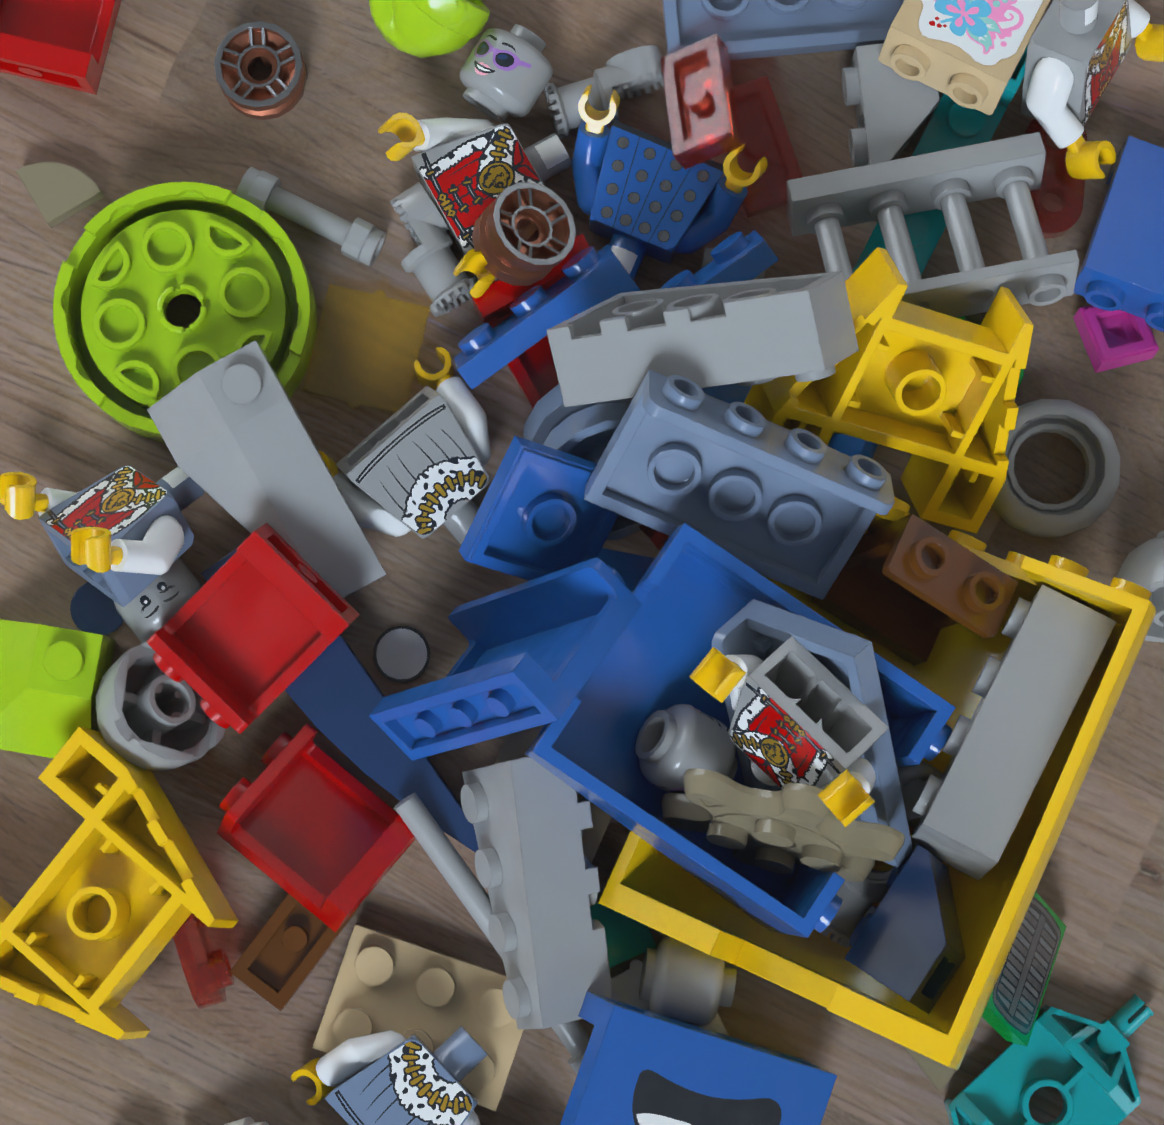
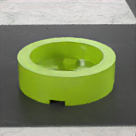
[53,182,317,443]

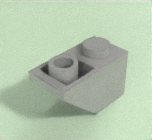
[841,43,939,167]

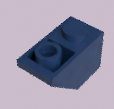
[844,845,965,1014]

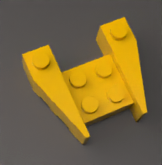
[744,247,1034,534]
[0,727,239,1040]

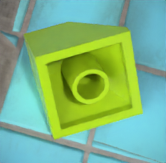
[0,619,116,758]

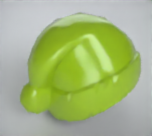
[369,0,490,58]

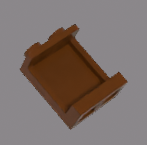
[811,514,1018,666]

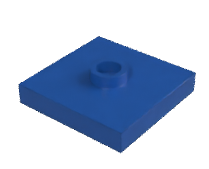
[459,435,619,581]

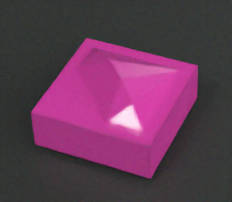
[1073,305,1159,373]

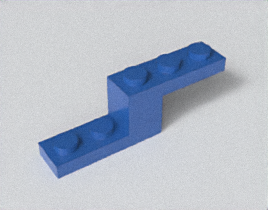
[454,230,779,390]

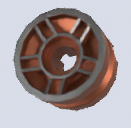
[214,21,307,120]
[472,182,576,286]

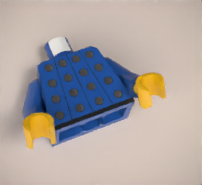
[571,85,768,280]

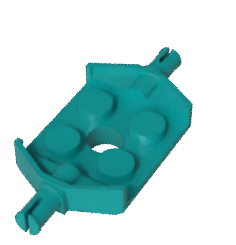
[944,994,1154,1125]

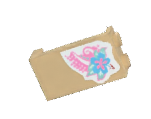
[878,0,1051,115]

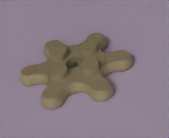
[661,768,905,882]

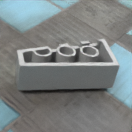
[546,271,859,407]
[911,584,1116,881]
[461,756,613,1029]

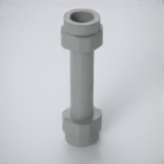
[236,167,387,267]

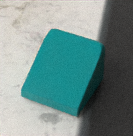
[590,901,656,968]

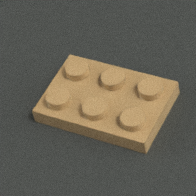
[312,924,524,1111]

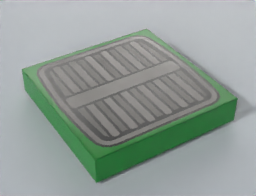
[981,891,1067,1047]

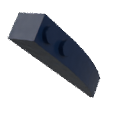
[201,548,479,852]

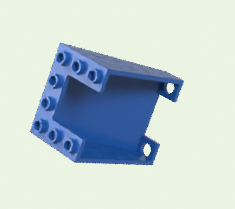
[525,522,956,938]

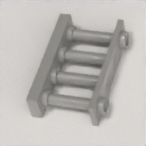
[787,132,1079,318]

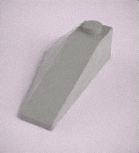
[147,340,387,598]

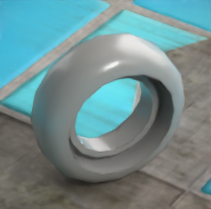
[991,398,1121,538]

